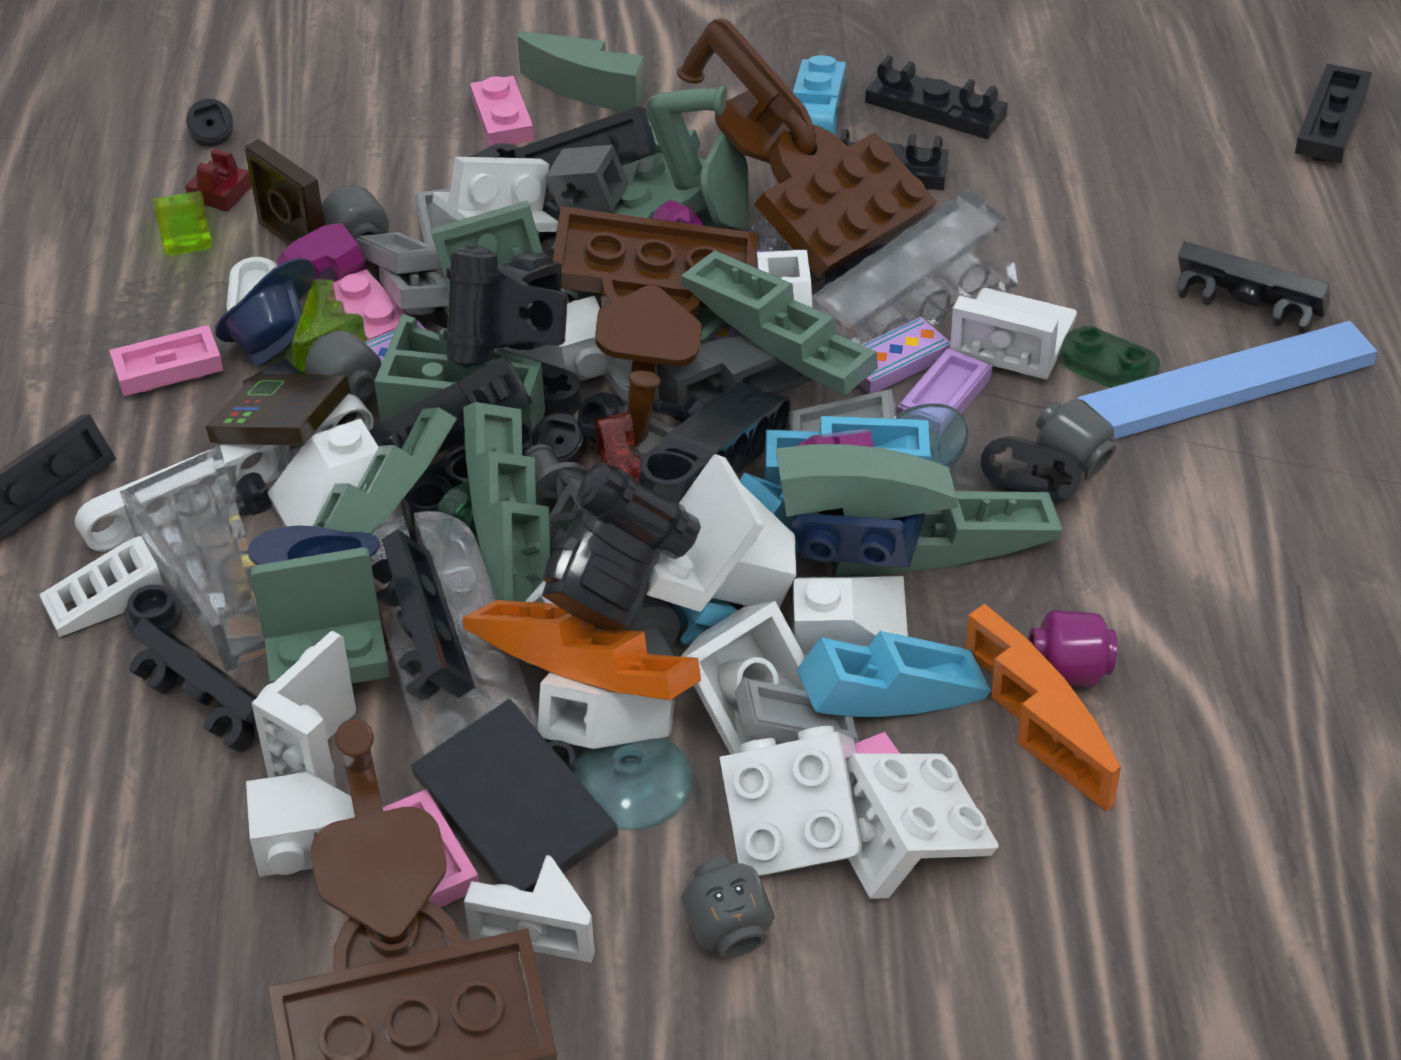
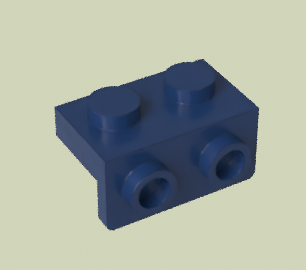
[792,508,925,567]

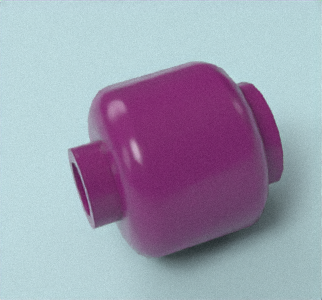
[1028,610,1117,688]

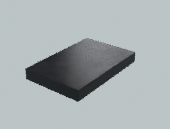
[410,698,618,893]

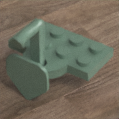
[550,86,749,255]

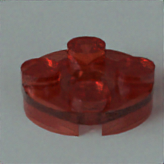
[595,413,641,482]

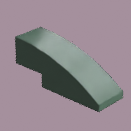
[517,31,646,111]
[776,444,958,519]

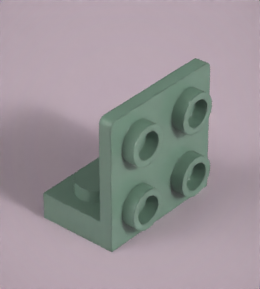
[430,200,544,289]
[250,547,390,683]

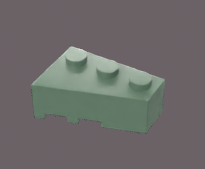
[374,314,545,434]

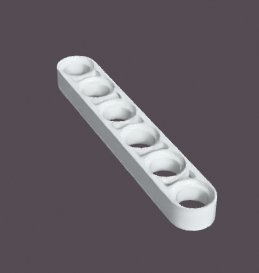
[75,394,374,552]

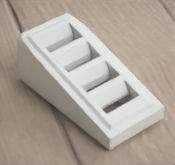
[39,536,163,637]

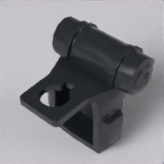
[443,245,568,368]
[542,462,701,631]

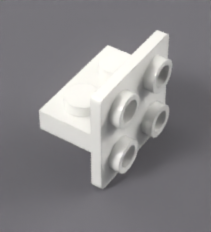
[432,157,558,236]

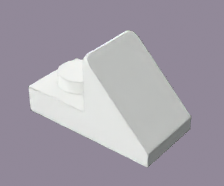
[464,855,595,963]

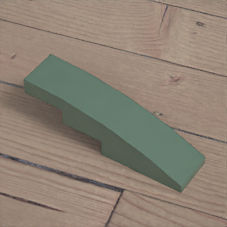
[681,250,878,396]
[463,402,550,602]
[313,407,457,533]
[832,491,1063,576]

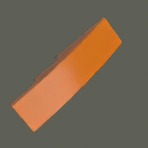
[462,600,701,700]
[966,603,1121,812]

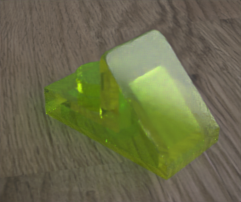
[152,191,212,256]
[291,279,366,374]

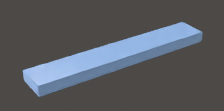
[1078,321,1377,440]

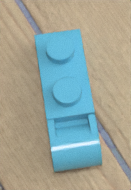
[793,55,846,135]

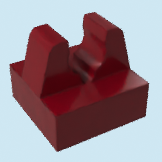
[185,149,252,212]

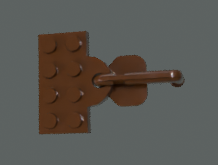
[677,18,937,278]
[553,206,758,447]
[267,719,557,1060]

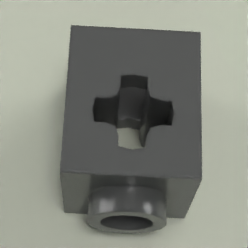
[545,145,629,213]

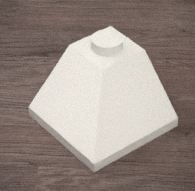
[268,418,408,541]
[792,576,908,658]
[681,601,805,755]

